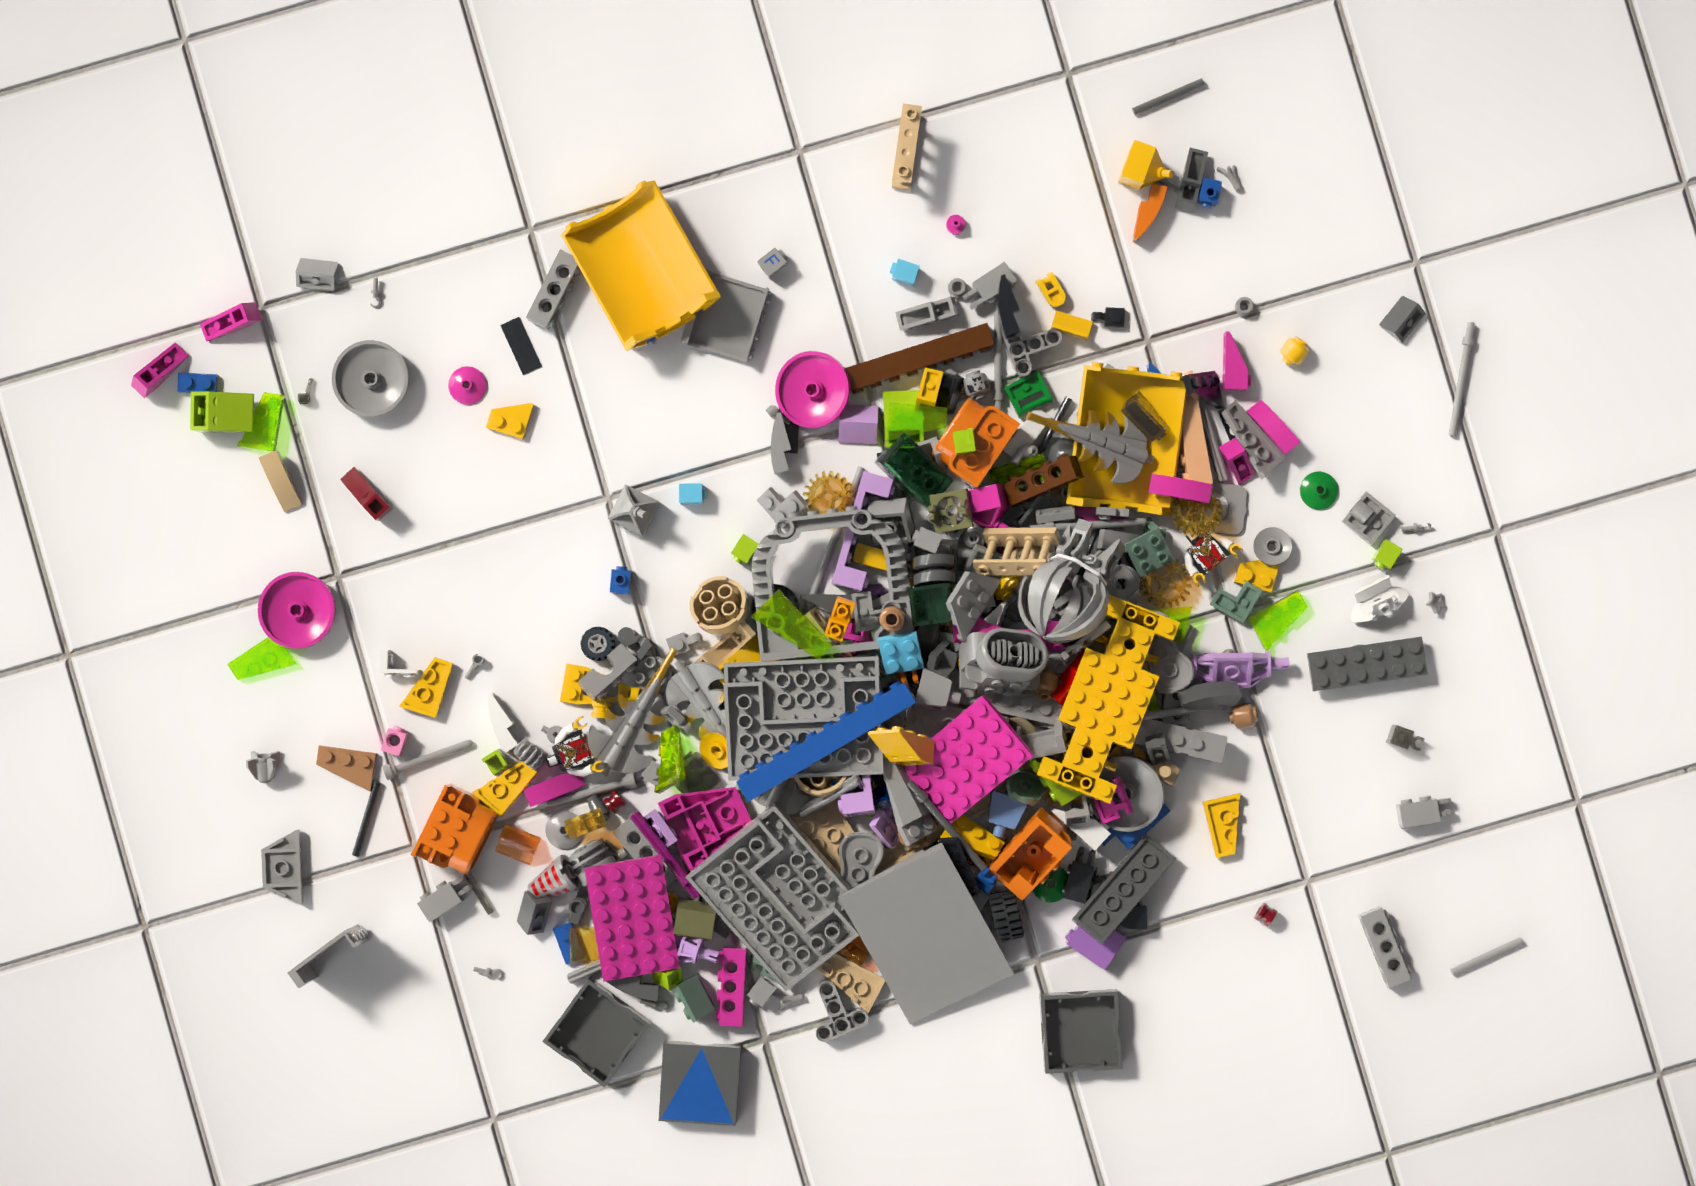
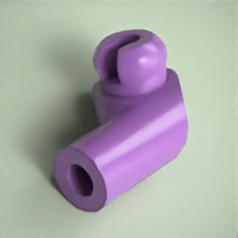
[863,584,886,597]

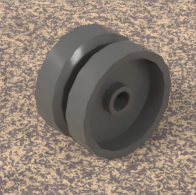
[912,554,956,589]

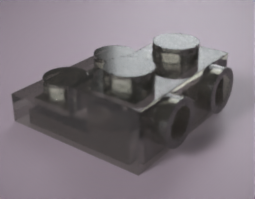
[667,751,722,794]

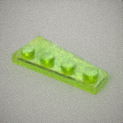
[751,590,833,659]

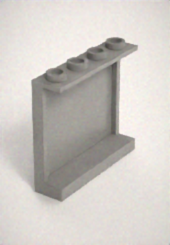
[681,269,772,363]

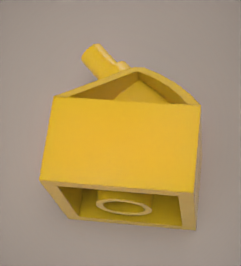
[1118,140,1174,190]

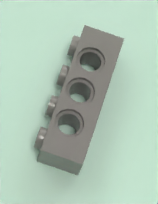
[526,249,581,330]
[612,818,677,887]
[1358,906,1412,988]

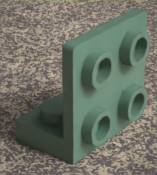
[1124,522,1174,577]

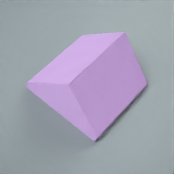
[838,404,878,444]

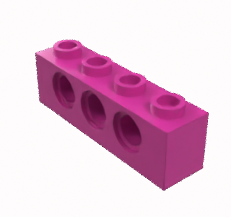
[716,946,747,1027]

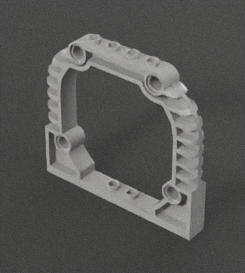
[752,506,915,661]

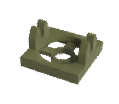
[928,489,974,533]

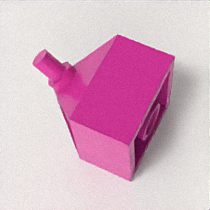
[968,484,1011,528]

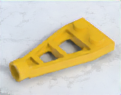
[560,664,640,705]

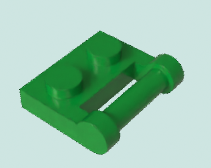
[1004,371,1053,418]

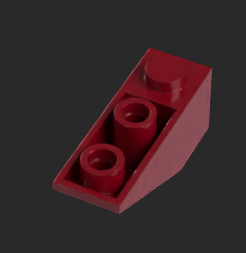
[340,467,393,521]

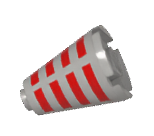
[527,854,582,899]

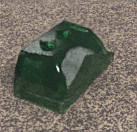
[874,433,954,509]

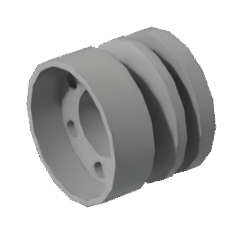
[568,838,616,886]

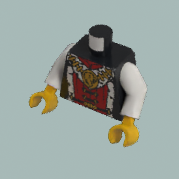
[1184,529,1244,587]
[546,716,606,776]

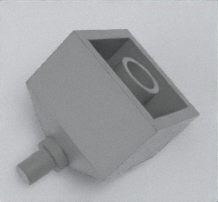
[608,485,661,537]
[866,495,914,546]

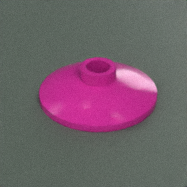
[448,366,487,405]

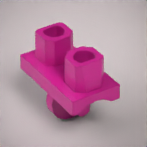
[844,623,873,655]

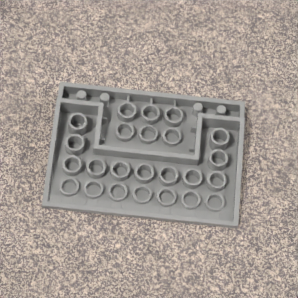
[724,656,884,781]
[685,801,859,991]
[838,843,1014,1024]

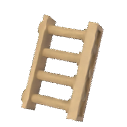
[892,103,922,190]
[973,527,1062,576]

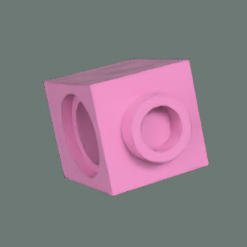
[381,726,409,756]

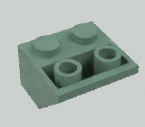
[674,974,716,1023]

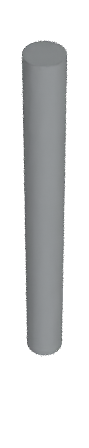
[1450,937,1523,976]

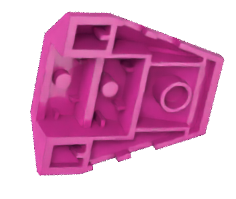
[658,787,751,872]

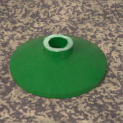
[1300,471,1338,510]
[1033,866,1069,903]

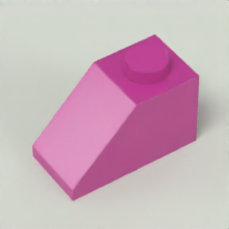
[1219,438,1256,485]

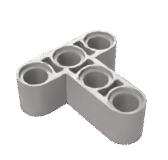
[1002,329,1062,378]
[816,979,869,1042]

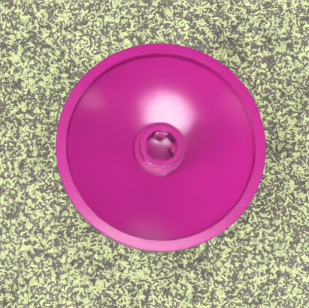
[775,351,851,428]
[258,572,336,649]

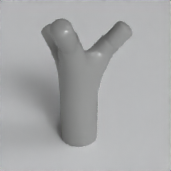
[1216,165,1242,190]
[772,993,803,1011]

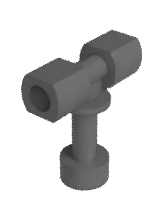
[567,885,589,925]

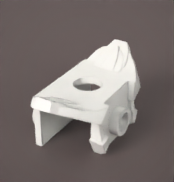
[1350,576,1409,623]

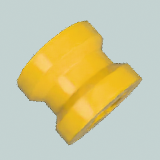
[591,701,611,719]

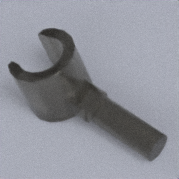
[298,378,314,404]

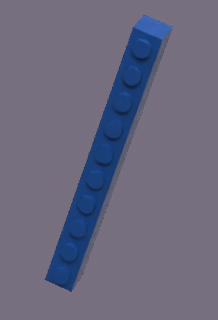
[736,681,917,802]

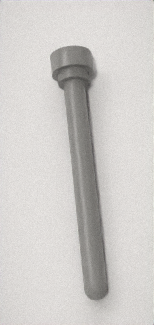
[382,740,473,780]
[547,773,638,807]

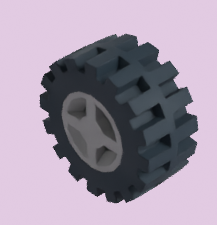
[580,627,616,661]

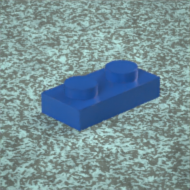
[177,373,218,393]
[553,922,585,965]

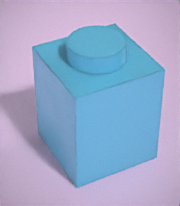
[890,259,920,286]
[679,483,707,504]

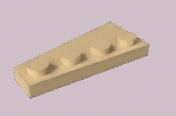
[817,953,885,1014]

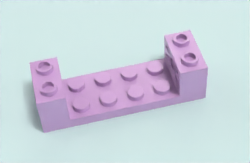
[832,471,896,592]
[838,775,876,818]

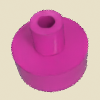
[946,215,965,235]

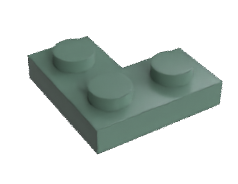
[1210,580,1263,623]

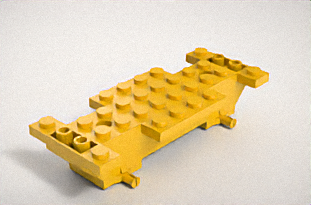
[1036,595,1180,804]

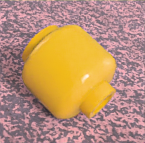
[1280,336,1309,366]

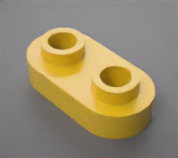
[993,575,1020,601]

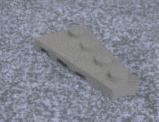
[1221,400,1286,480]

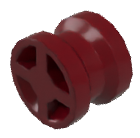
[603,790,627,814]
[1254,903,1277,927]

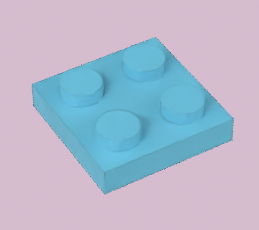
[878,631,924,675]

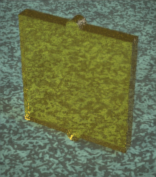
[569,925,600,963]

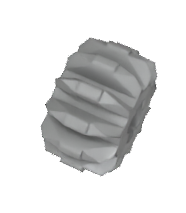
[514,739,547,770]

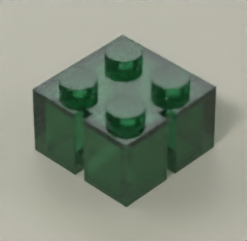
[908,583,953,627]

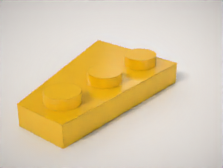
[399,657,454,718]
[472,761,538,817]
[1202,793,1240,858]
[937,814,1005,860]

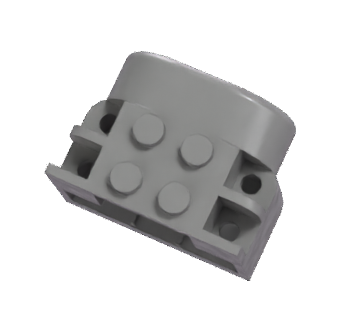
[959,628,1048,698]

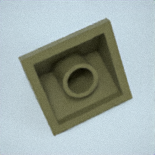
[673,898,716,941]

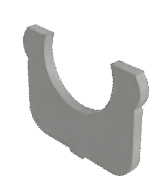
[1204,481,1247,535]

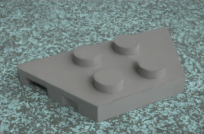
[946,571,1001,641]
[261,829,303,904]

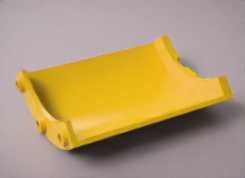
[561,180,721,352]
[1066,362,1187,515]

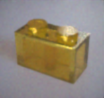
[563,808,607,839]

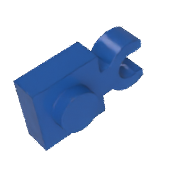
[975,867,998,894]

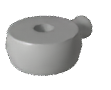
[541,725,563,743]

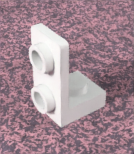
[379,650,421,677]

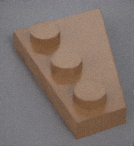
[316,745,377,791]

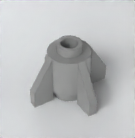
[246,751,281,783]

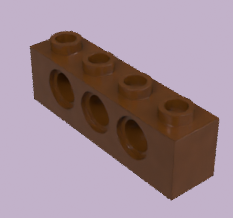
[1002,454,1084,506]

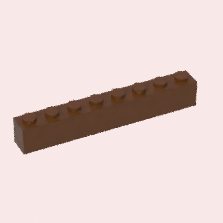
[845,323,994,395]

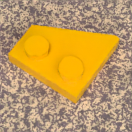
[486,403,534,439]
[1234,560,1280,593]

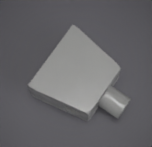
[913,668,961,711]

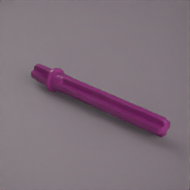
[630,811,700,899]

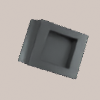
[618,627,653,660]

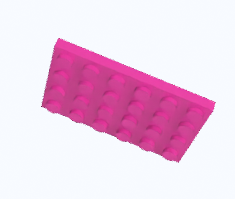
[903,694,1035,824]
[584,854,680,982]

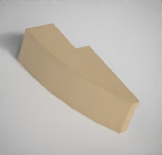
[258,450,302,512]

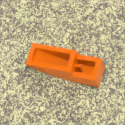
[1132,184,1167,242]

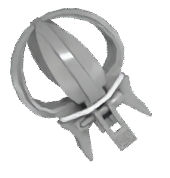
[1018,519,1126,644]

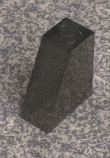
[1121,391,1168,442]

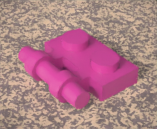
[1092,776,1134,824]

